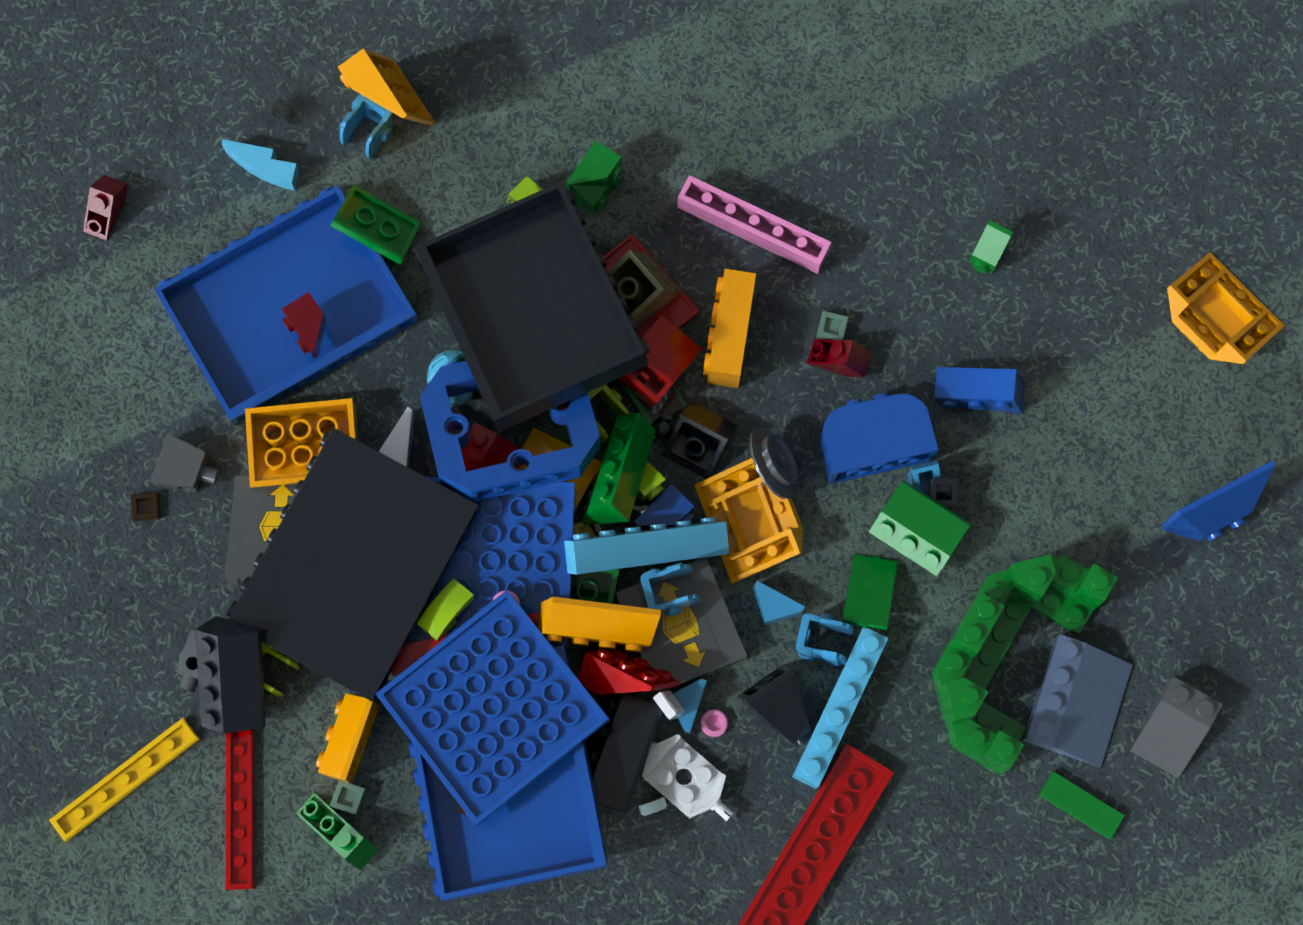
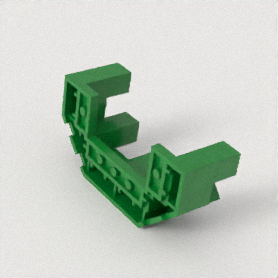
[931,554,1118,775]

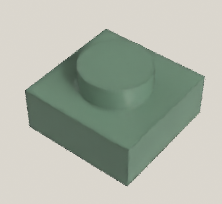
[816,311,848,340]
[330,780,366,815]

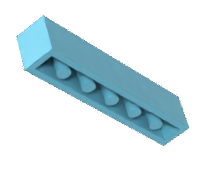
[564,517,730,574]
[792,628,888,789]

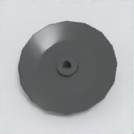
[749,428,799,499]

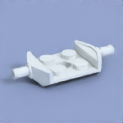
[642,734,734,822]

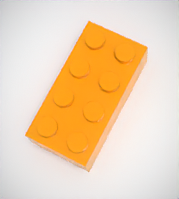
[703,269,756,388]

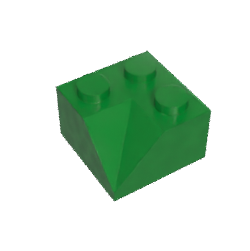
[566,140,624,215]

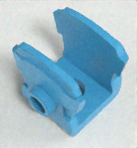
[340,94,393,160]
[640,562,701,617]
[796,613,854,667]

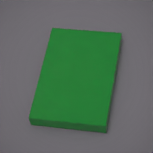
[330,184,422,265]

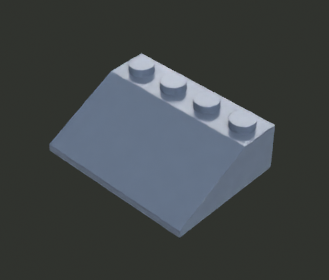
[1022,634,1132,768]

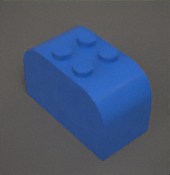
[819,393,938,484]

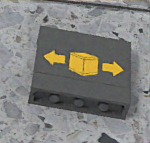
[225,476,297,586]
[615,557,750,695]

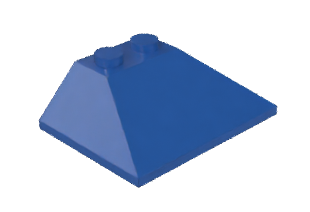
[1160,460,1275,542]

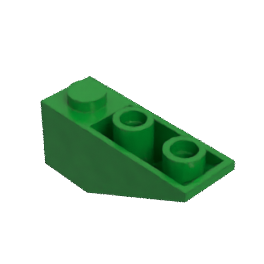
[296,792,379,871]

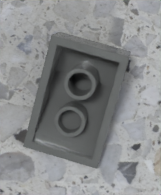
[1130,677,1223,778]

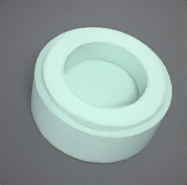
[638,797,667,816]

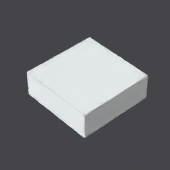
[653,690,685,720]

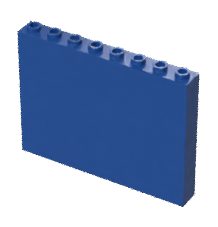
[154,185,418,426]
[409,645,609,902]

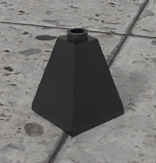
[738,665,811,746]

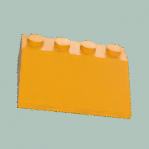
[338,48,435,125]
[245,398,358,488]

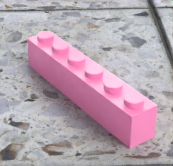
[677,175,831,274]

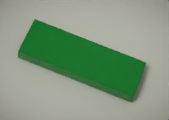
[1038,771,1125,840]

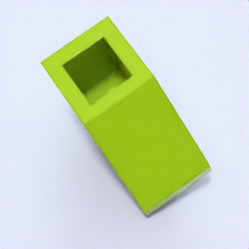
[636,461,666,502]

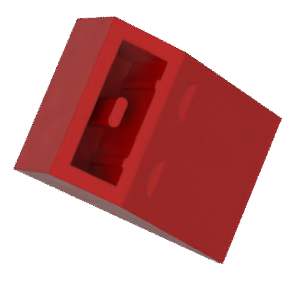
[618,315,702,408]
[578,647,681,695]

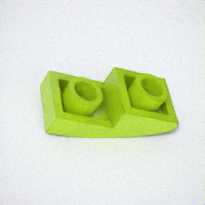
[417,578,474,642]

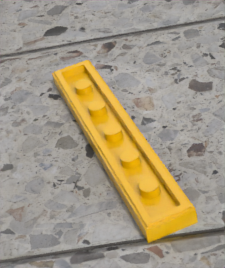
[49,717,200,842]

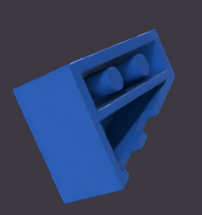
[934,367,1025,414]

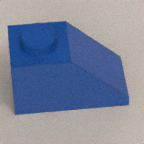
[634,484,695,530]

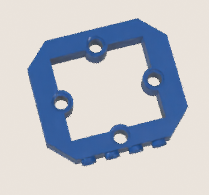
[420,361,600,503]

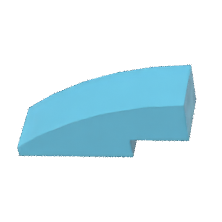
[222,139,300,191]

